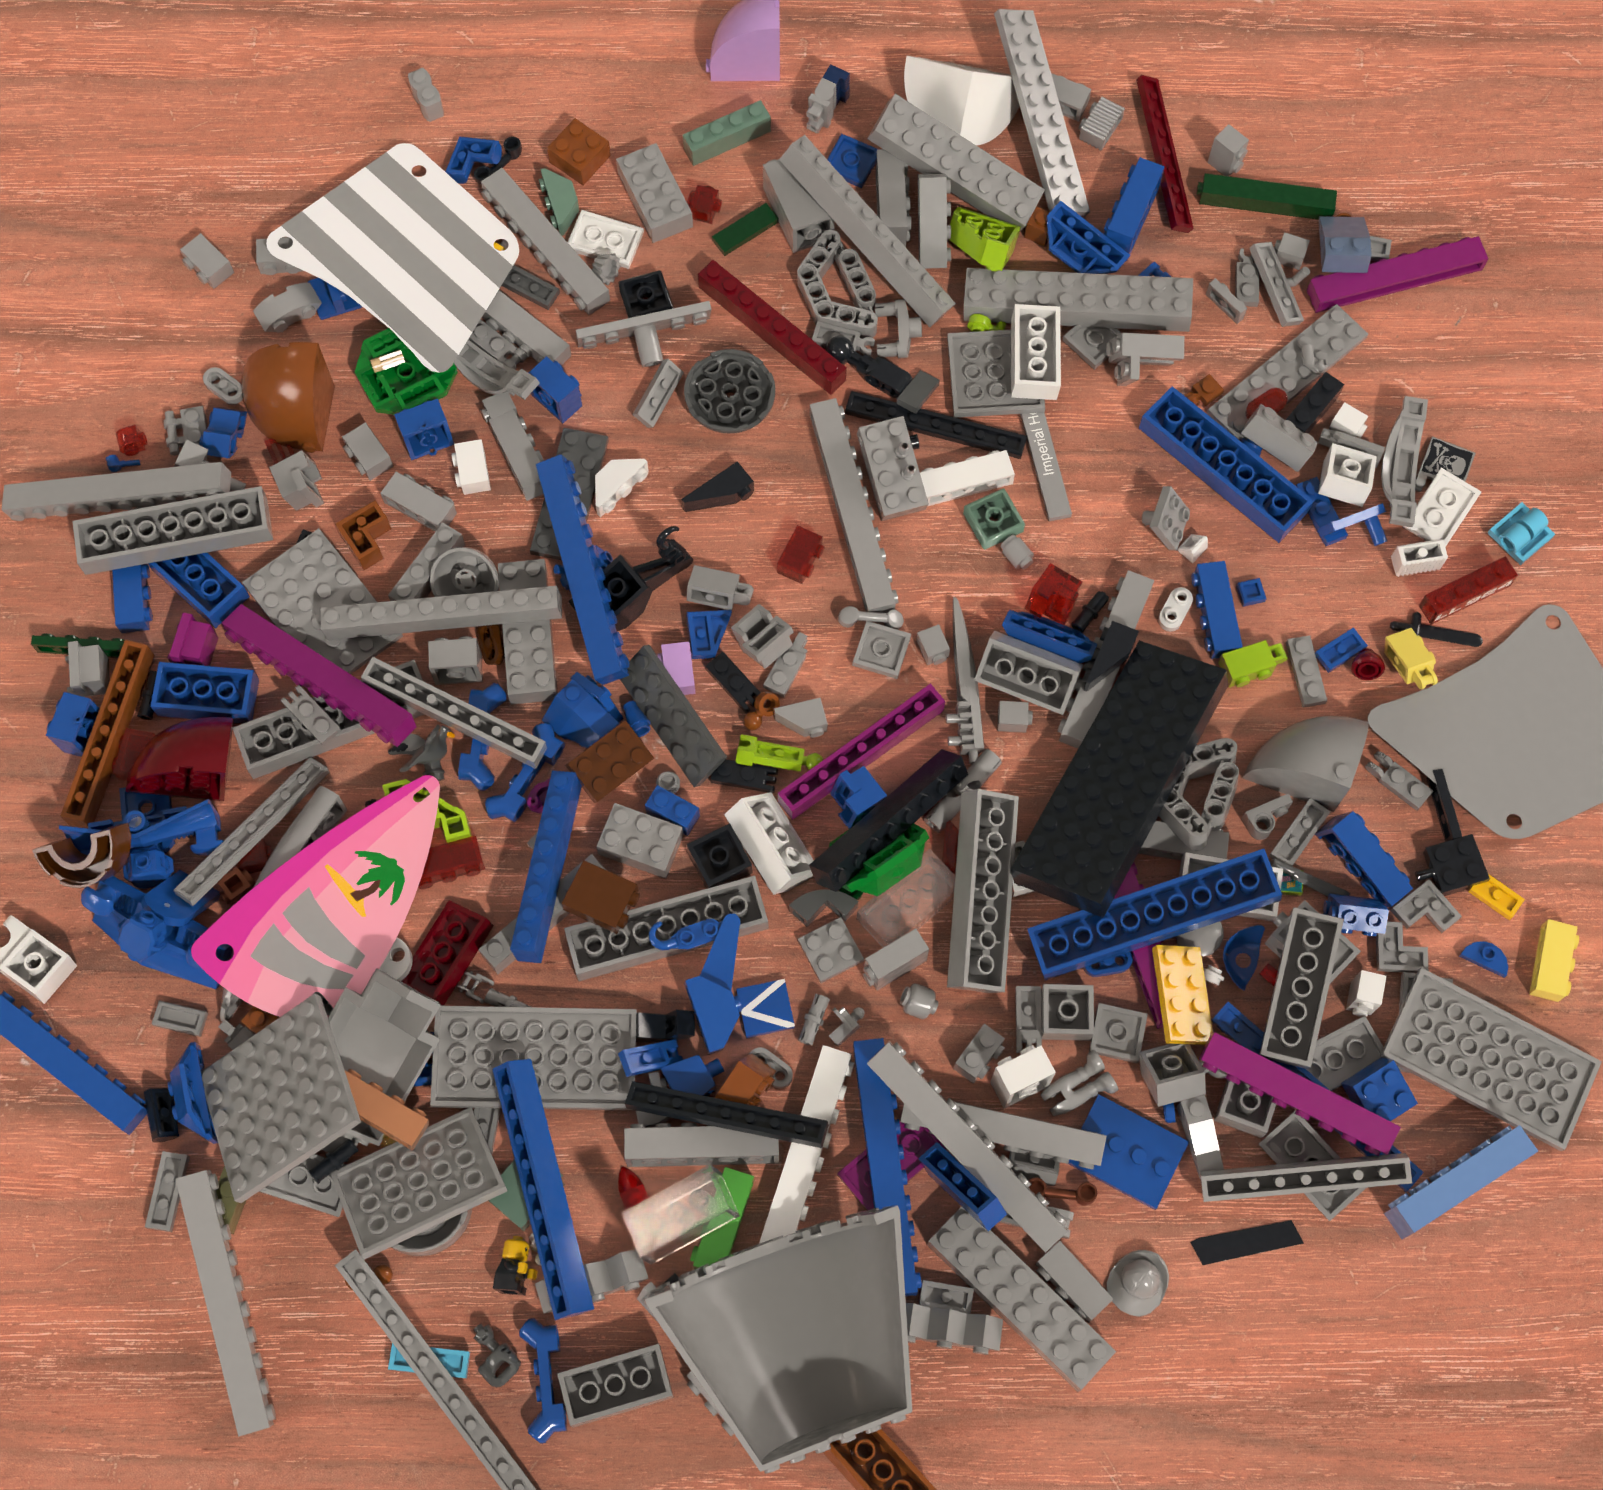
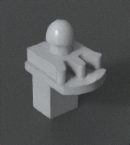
[829,1007,865,1046]

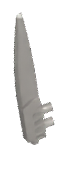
[945,597,985,764]

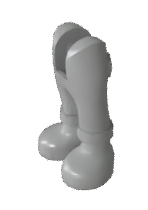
[1041,1050,1119,1116]

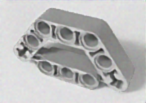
[797,230,878,339]
[1159,738,1239,851]

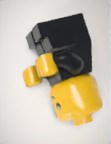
[493,1236,538,1296]

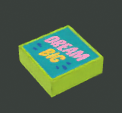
[1281,870,1303,896]

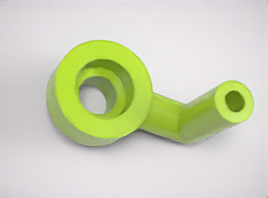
[967,314,1006,332]

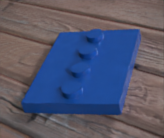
[1069,1094,1189,1210]

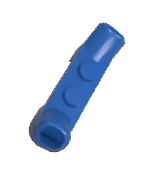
[458,683,507,791]
[485,723,565,822]
[519,1318,567,1444]

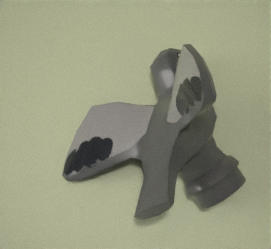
[388,724,455,781]

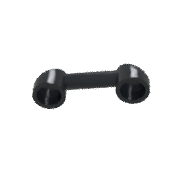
[474,137,522,184]

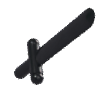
[1390,612,1483,647]

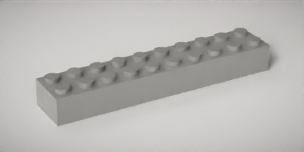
[964,268,1193,332]

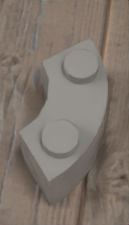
[253,283,322,333]

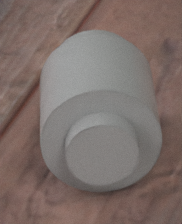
[1000,535,1034,570]

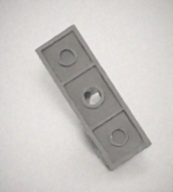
[576,301,711,367]

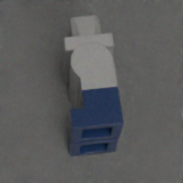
[806,64,850,133]

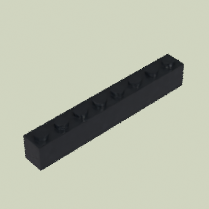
[809,749,968,892]

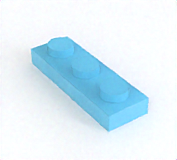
[388,1343,471,1379]

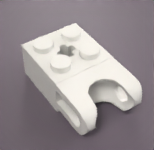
[0,915,77,1004]

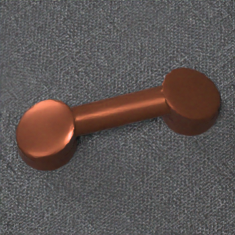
[1029,1178,1098,1206]

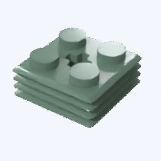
[963,488,1025,549]

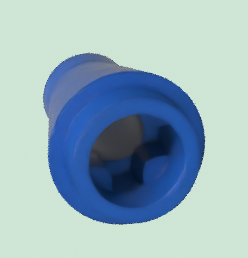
[623,701,651,737]

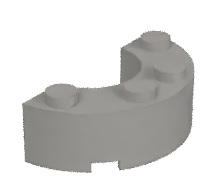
[391,1208,472,1256]

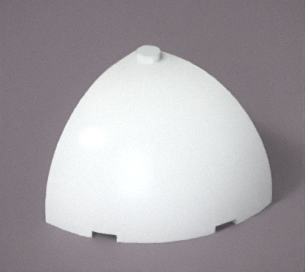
[904,56,1020,145]

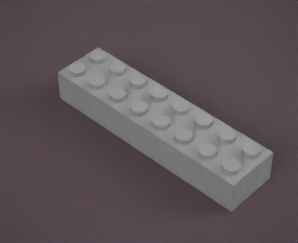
[867,94,1045,231]
[72,486,273,575]
[232,659,424,779]
[947,789,1019,993]
[564,876,769,981]
[927,1206,1116,1392]

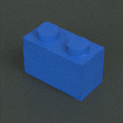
[645,785,700,836]

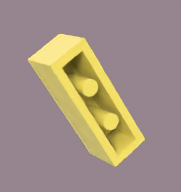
[1529,919,1579,1002]

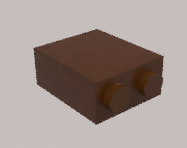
[561,860,640,934]

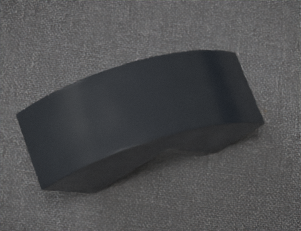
[636,1010,695,1043]

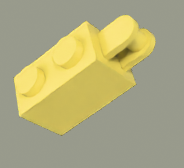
[1384,628,1438,689]

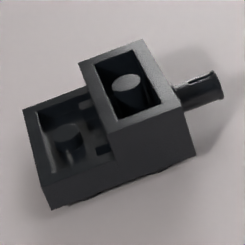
[1415,834,1490,896]

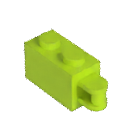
[1218,640,1288,687]

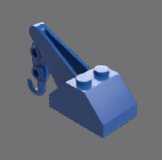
[649,914,742,1055]

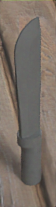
[1270,858,1350,897]

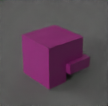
[167,612,218,666]

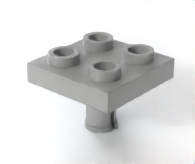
[1142,486,1190,551]

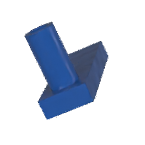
[1318,503,1387,546]

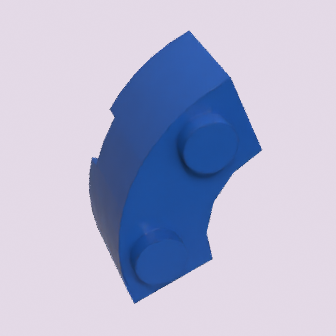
[199,407,247,458]

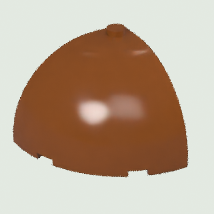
[242,342,335,453]

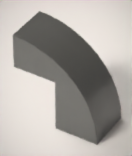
[789,889,859,927]

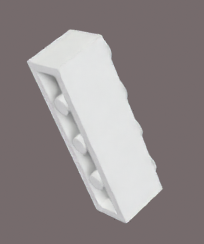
[920,450,1015,506]

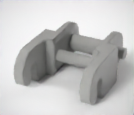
[457,971,494,1004]

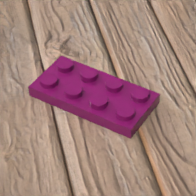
[837,1121,947,1210]

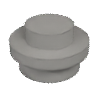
[656,771,680,794]

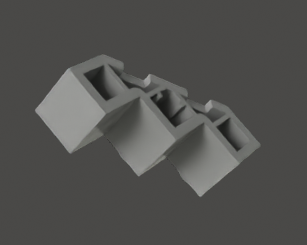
[535,1249,649,1314]
[906,1303,1003,1355]

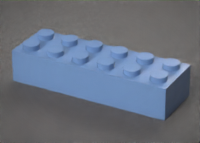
[1384,1125,1538,1239]

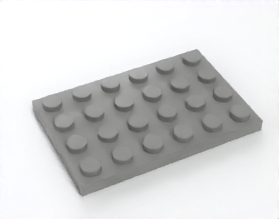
[242,528,403,674]
[331,1107,507,1260]

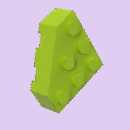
[949,207,1021,271]

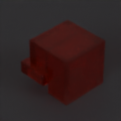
[1025,563,1083,625]

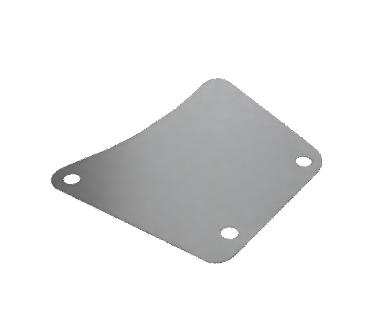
[1368,604,1603,839]

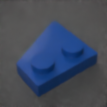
[686,610,732,659]
[570,672,623,723]

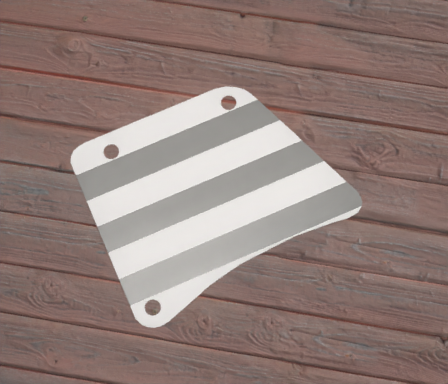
[266,143,519,373]

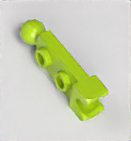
[735,735,823,772]

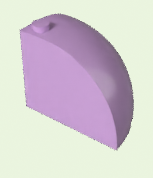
[706,0,780,81]

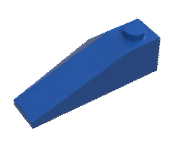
[542,679,619,748]

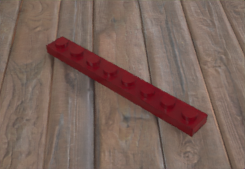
[1136,75,1194,233]

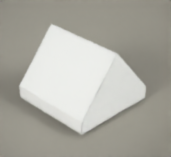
[1177,534,1208,563]

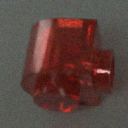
[116,425,148,456]

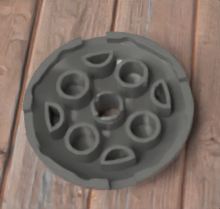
[684,349,775,434]

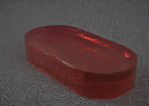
[1245,388,1288,419]

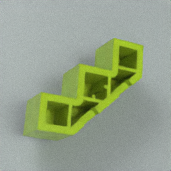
[382,779,473,848]

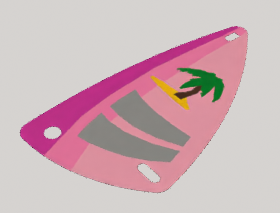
[191,775,440,1017]

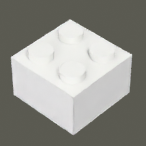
[1318,443,1377,507]

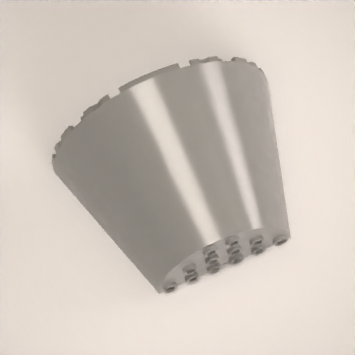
[644,1205,912,1474]

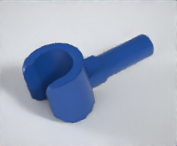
[106,455,141,472]

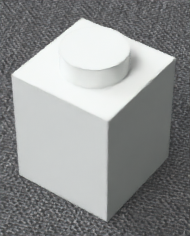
[1329,402,1368,438]

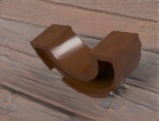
[32,823,132,888]

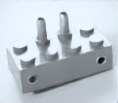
[857,416,929,521]

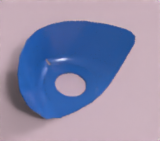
[1223,925,1265,990]

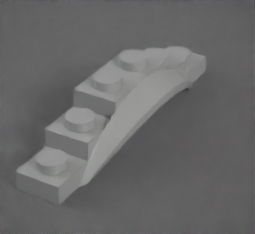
[454,339,540,400]
[1381,396,1428,527]

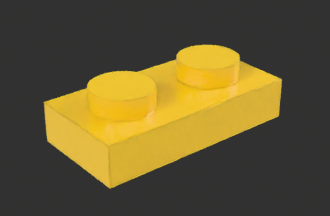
[1468,874,1525,920]

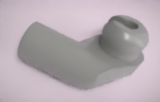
[1301,344,1328,374]

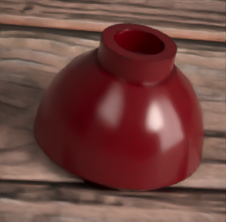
[1351,649,1385,680]

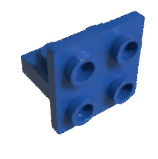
[308,278,362,320]

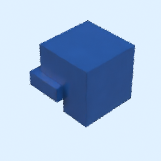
[830,766,887,829]

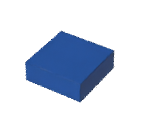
[1236,578,1267,607]

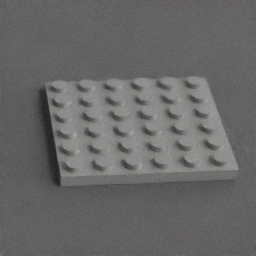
[202,993,361,1203]

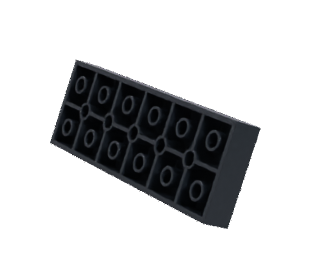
[1011,640,1228,918]

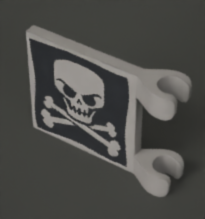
[1415,437,1476,492]

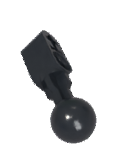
[825,336,912,399]

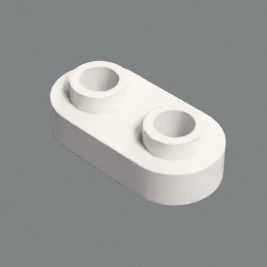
[1158,587,1193,632]

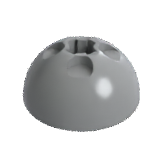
[430,547,499,597]

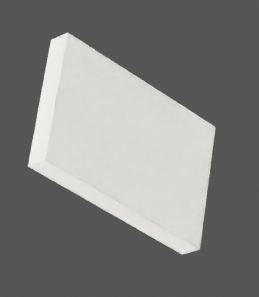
[568,210,644,269]
[1403,468,1481,547]

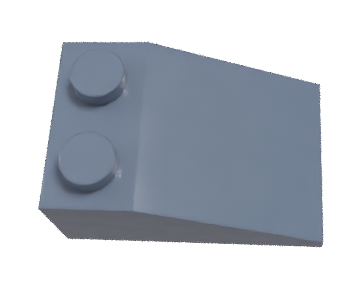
[1319,216,1372,273]

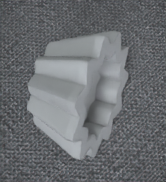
[592,253,621,285]

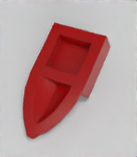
[618,1166,653,1219]

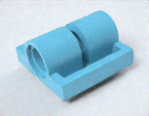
[1488,502,1555,566]

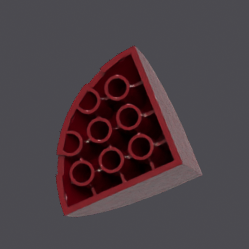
[125,717,233,801]

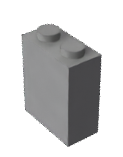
[863,928,929,991]

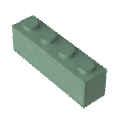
[682,100,771,166]

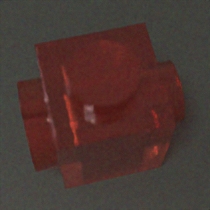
[687,185,722,224]

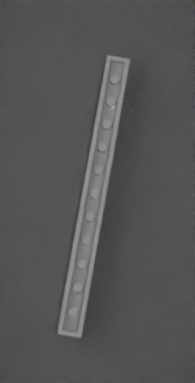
[335,1249,537,1490]

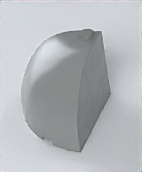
[1243,716,1369,812]

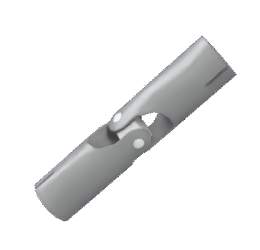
[924,749,1002,833]

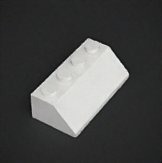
[724,792,814,895]

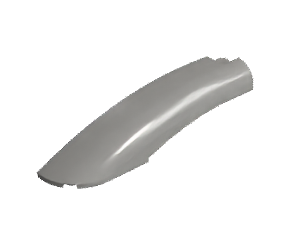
[220,786,347,1022]

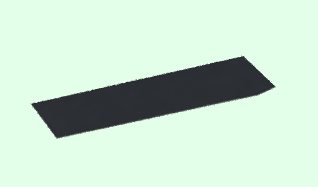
[1190,1220,1304,1265]

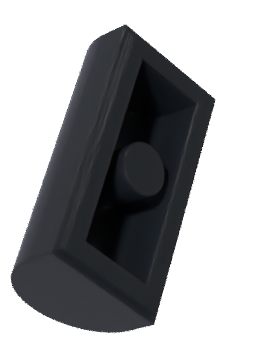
[144,1088,179,1143]

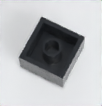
[686,823,753,889]

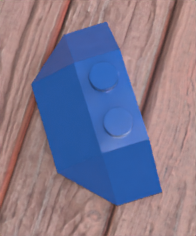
[1046,201,1130,274]
[1002,610,1098,663]
[168,1042,218,1144]

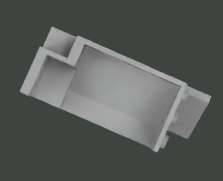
[322,968,440,1162]

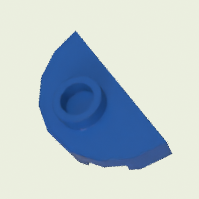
[1459,941,1508,978]

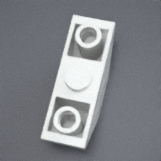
[595,459,649,517]

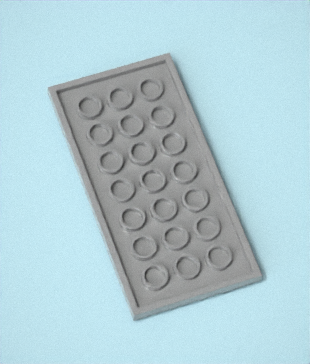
[1380,968,1602,1151]
[430,1006,637,1111]

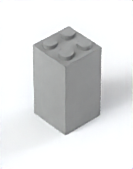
[763,159,834,253]

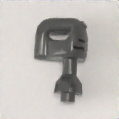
[474,1323,521,1388]

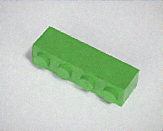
[690,1167,754,1269]

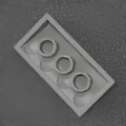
[1259,1110,1367,1221]

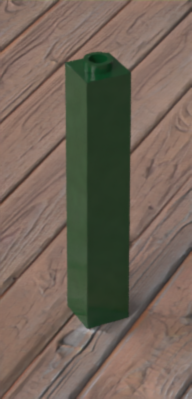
[1196,173,1337,220]

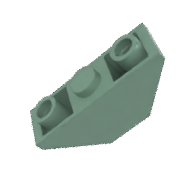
[538,168,579,236]

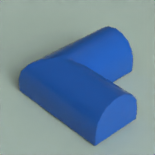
[445,136,502,184]

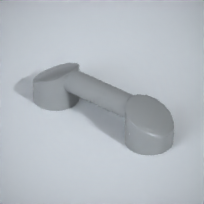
[838,606,904,630]

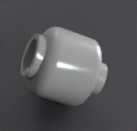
[900,983,939,1019]

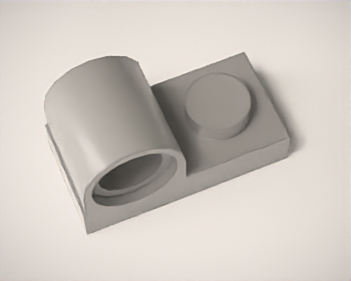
[1241,793,1293,840]

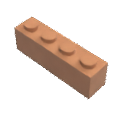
[345,1069,429,1151]

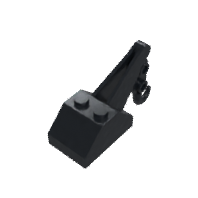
[568,526,693,632]

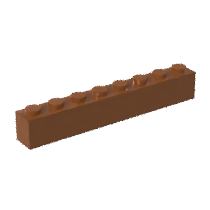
[60,640,155,828]

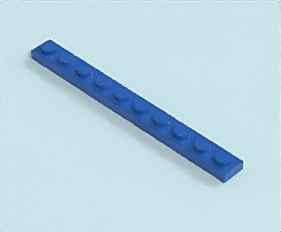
[1211,1002,1424,1192]

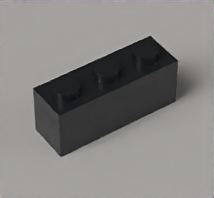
[1286,372,1344,433]

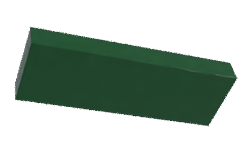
[712,203,779,256]

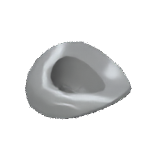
[1107,1250,1169,1316]

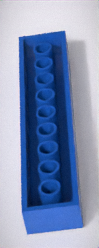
[1027,849,1282,980]

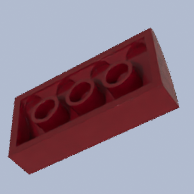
[401,900,494,1006]

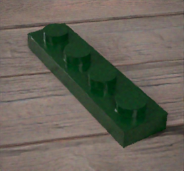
[31,633,125,658]

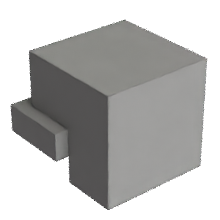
[269,450,324,511]
[731,604,794,669]
[65,641,110,697]

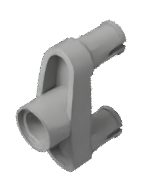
[875,299,922,359]

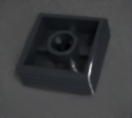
[618,270,673,318]

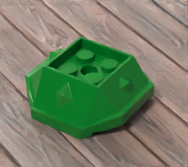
[354,328,458,415]
[829,824,929,896]

